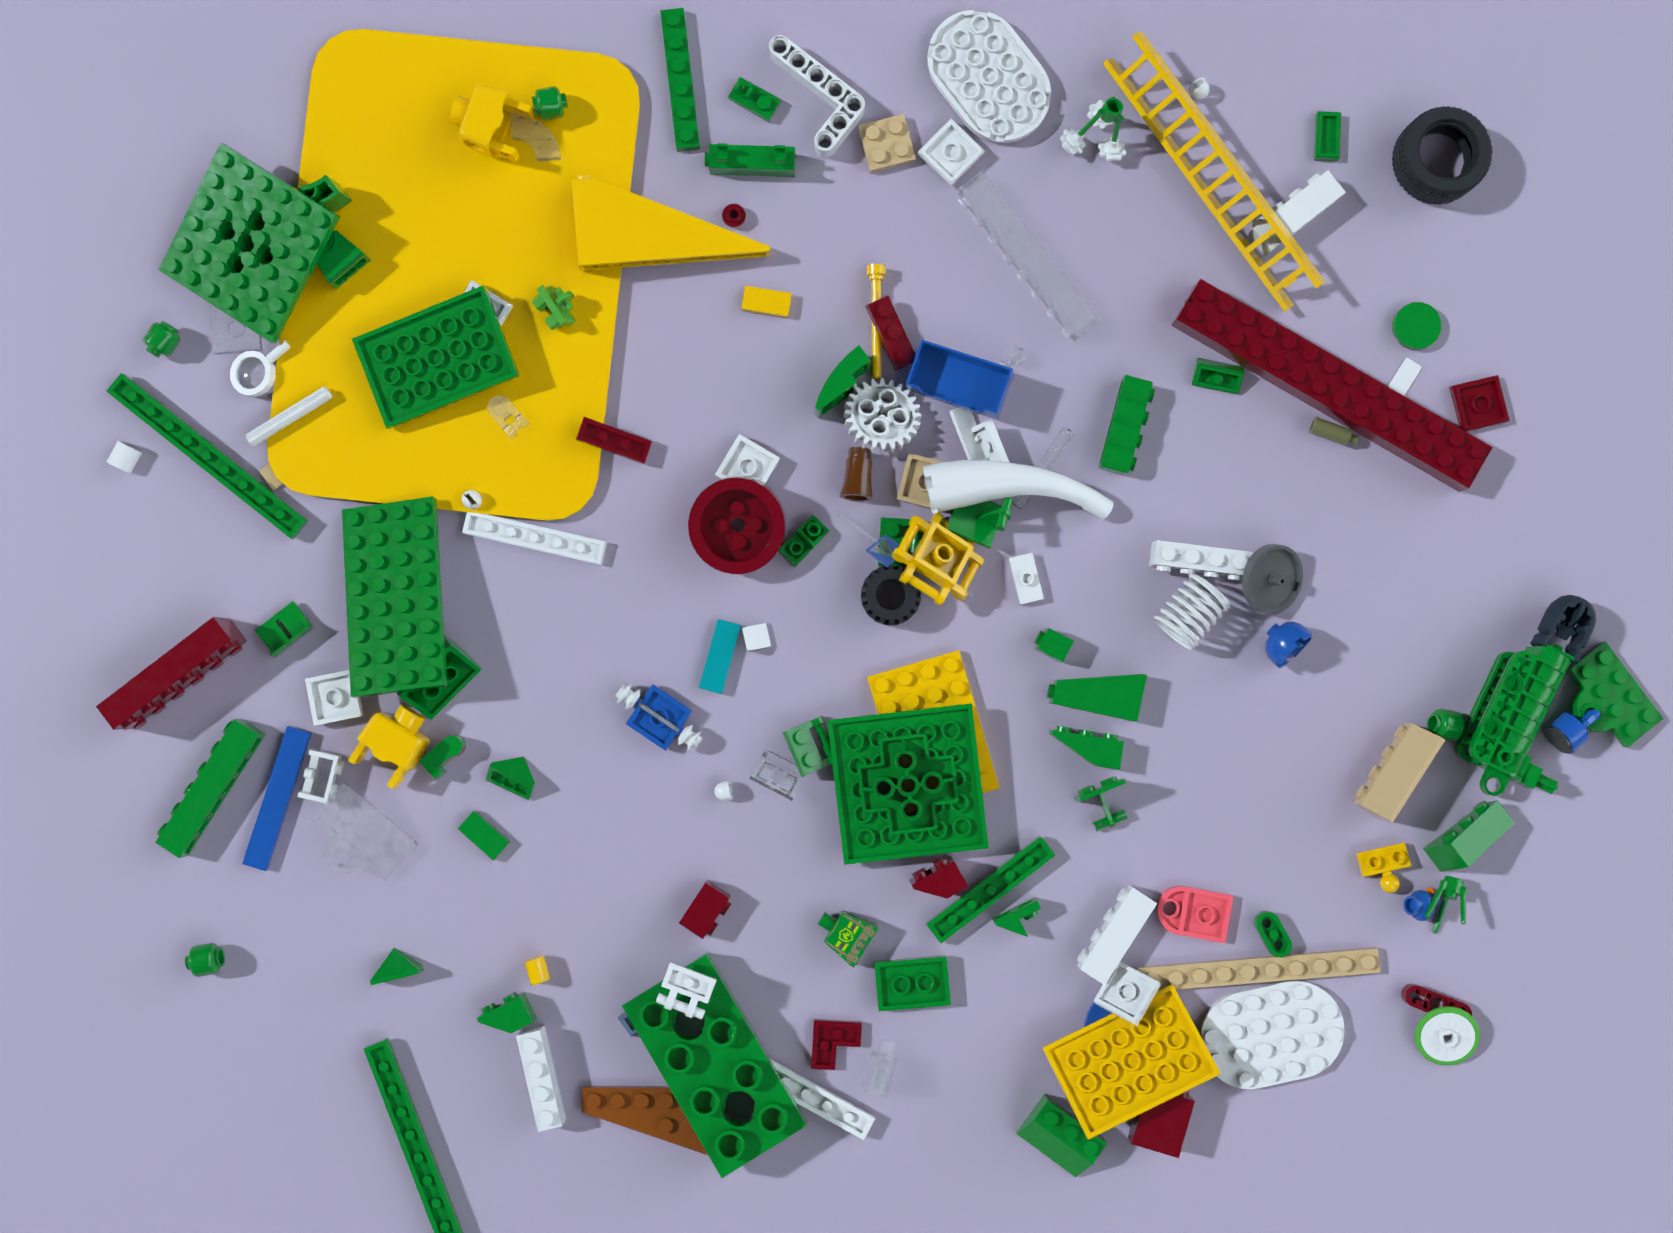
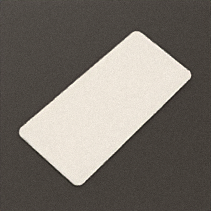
[1388,358,1422,396]

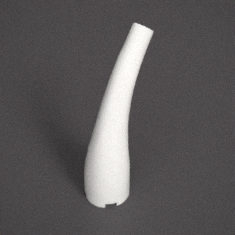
[922,460,1113,519]

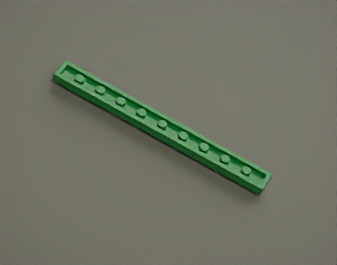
[106,373,308,539]
[364,1038,463,1233]

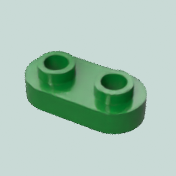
[1254,911,1292,958]

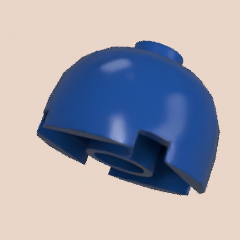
[1265,621,1314,669]

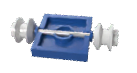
[615,684,703,751]

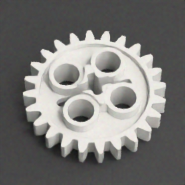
[843,378,921,454]

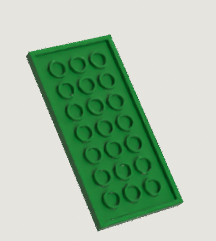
[342,496,447,698]

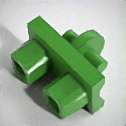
[532,285,576,330]

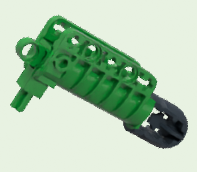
[1455,595,1597,796]

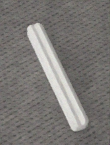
[245,387,332,446]

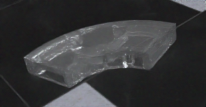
[510,114,561,161]

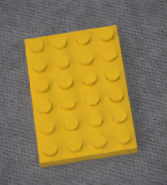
[867,650,999,815]
[1042,984,1221,1140]

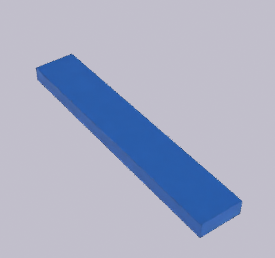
[242,726,312,871]

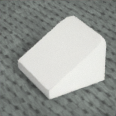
[742,623,771,651]

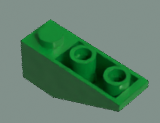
[1049,726,1124,770]

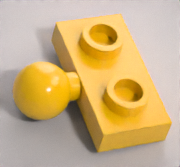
[1355,842,1411,893]

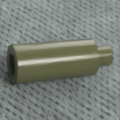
[1309,417,1359,446]

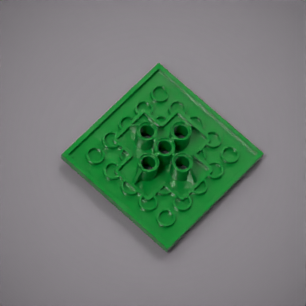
[158,143,340,343]
[827,703,989,865]

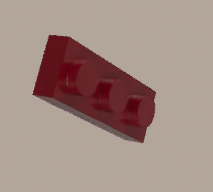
[865,295,916,371]
[576,417,652,465]

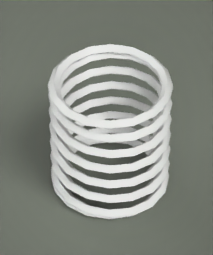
[1154,574,1230,650]

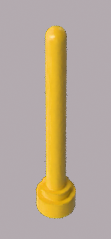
[867,264,886,380]

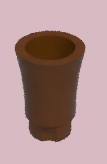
[839,447,873,501]

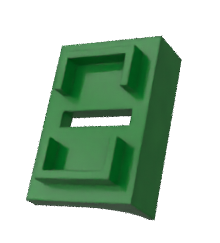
[255,601,314,657]

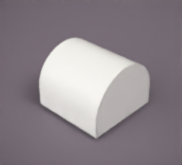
[106,441,142,473]

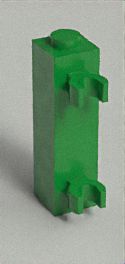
[705,143,796,177]

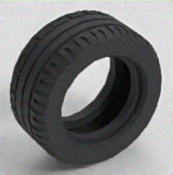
[1392,106,1493,205]

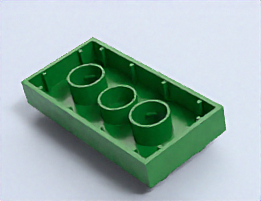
[622,953,807,1178]

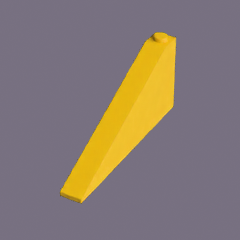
[571,176,770,271]

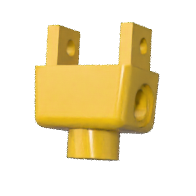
[450,85,535,162]
[348,704,430,789]

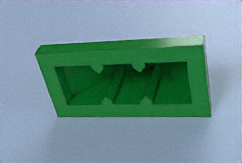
[486,757,535,801]
[370,948,424,985]

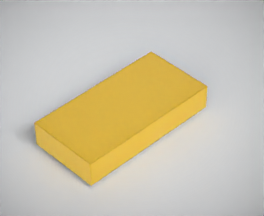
[741,286,792,318]

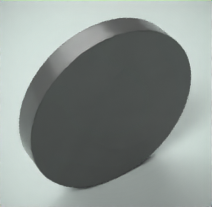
[1242,544,1303,614]

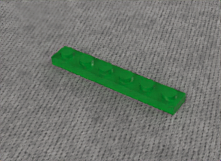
[660,8,700,152]
[926,836,1056,944]

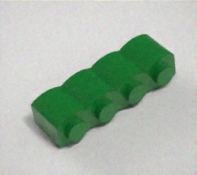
[1098,375,1155,476]

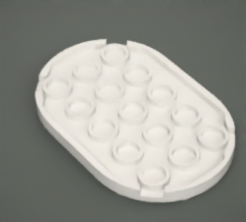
[927,10,1051,143]
[1199,980,1345,1089]

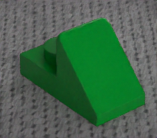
[992,897,1042,937]

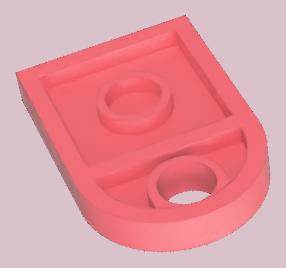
[1156,885,1233,943]

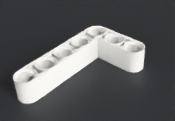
[769,35,865,158]

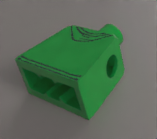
[317,230,371,289]

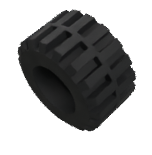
[861,564,921,626]

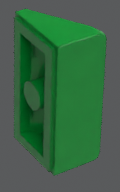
[1192,358,1245,394]

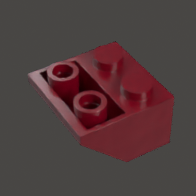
[910,855,969,899]

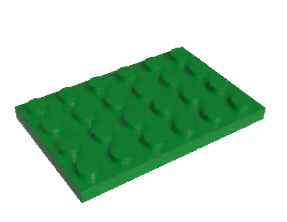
[352,285,520,429]

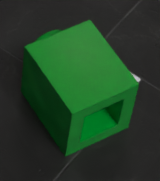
[1034,628,1074,663]

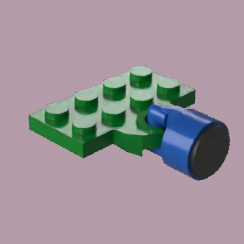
[1545,641,1663,754]

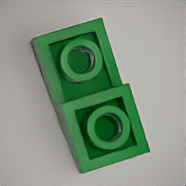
[778,514,830,567]

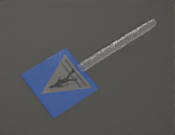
[837,511,899,567]

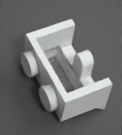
[297,748,344,804]

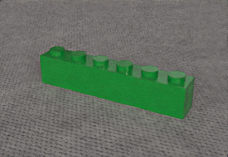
[155,719,266,858]

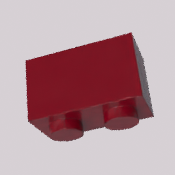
[679,880,731,939]

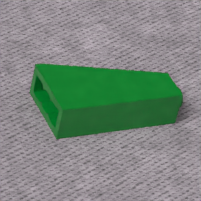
[1047,674,1147,722]

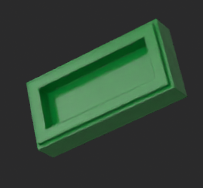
[1314,111,1341,161]
[458,810,510,861]

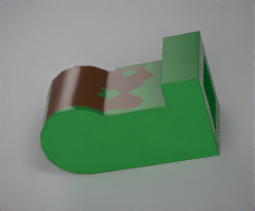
[419,735,466,779]

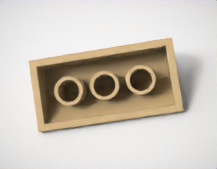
[1354,723,1445,822]

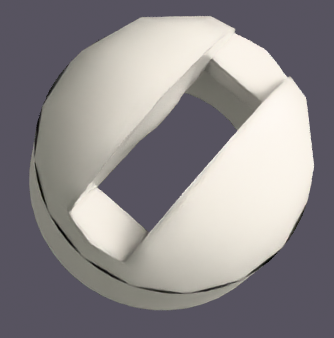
[1188,78,1210,100]
[462,490,482,509]
[714,781,733,801]

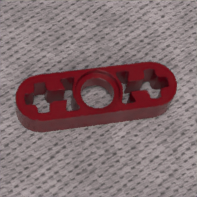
[1401,984,1472,1016]

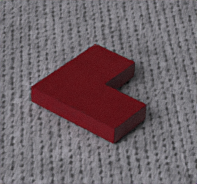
[811,1019,862,1070]

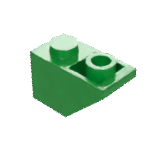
[476,992,537,1033]

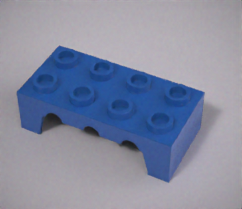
[906,340,1014,420]

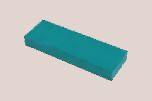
[699,619,741,694]

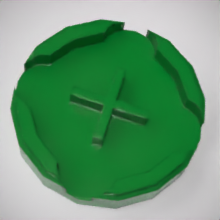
[1392,302,1442,350]

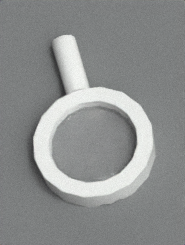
[230,340,291,397]

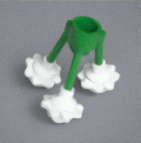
[1060,97,1126,161]

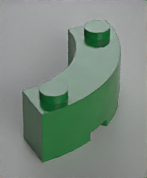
[296,175,352,212]

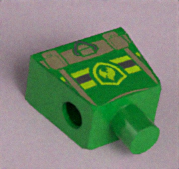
[817,910,878,968]

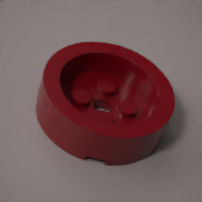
[688,476,786,574]

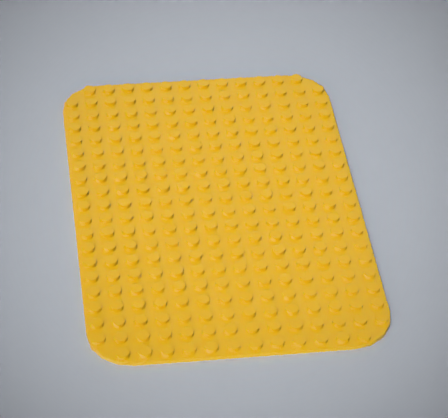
[267,29,640,521]

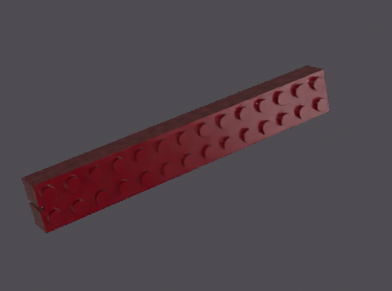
[1171,278,1493,492]

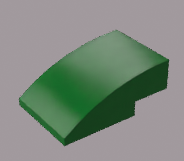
[815,345,871,419]

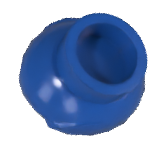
[1404,887,1441,921]

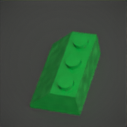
[397,634,482,720]
[1016,1094,1107,1177]

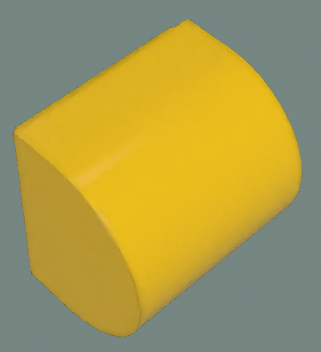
[525,955,550,985]

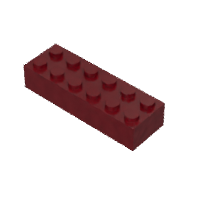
[96,617,247,730]

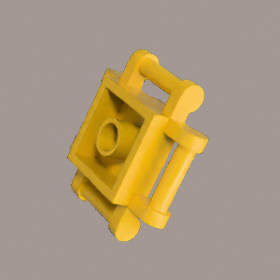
[891,512,984,606]

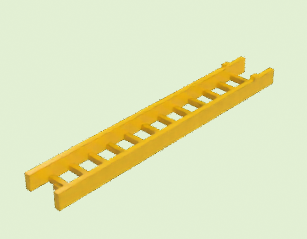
[1102,32,1326,312]

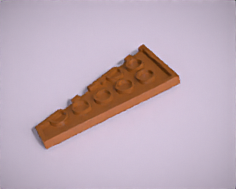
[582,1086,727,1155]

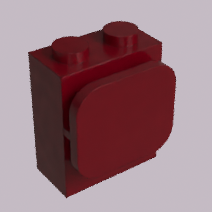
[1128,1091,1195,1158]

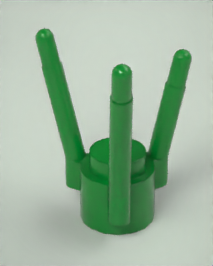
[1425,876,1468,934]

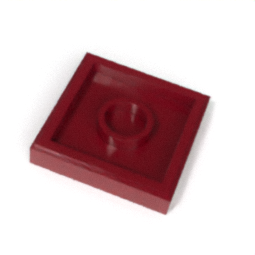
[1449,375,1510,432]

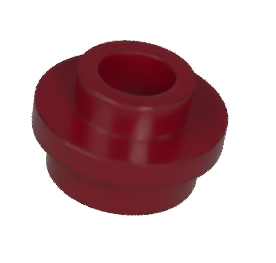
[722,204,746,228]

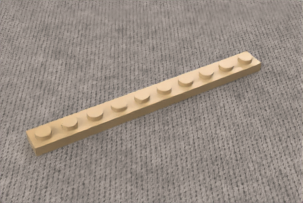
[1136,947,1380,991]

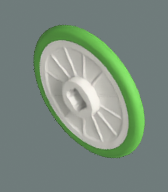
[1415,1006,1480,1065]

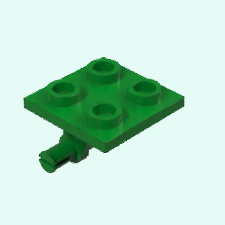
[947,497,1013,549]
[1074,776,1128,832]

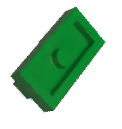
[728,77,781,123]

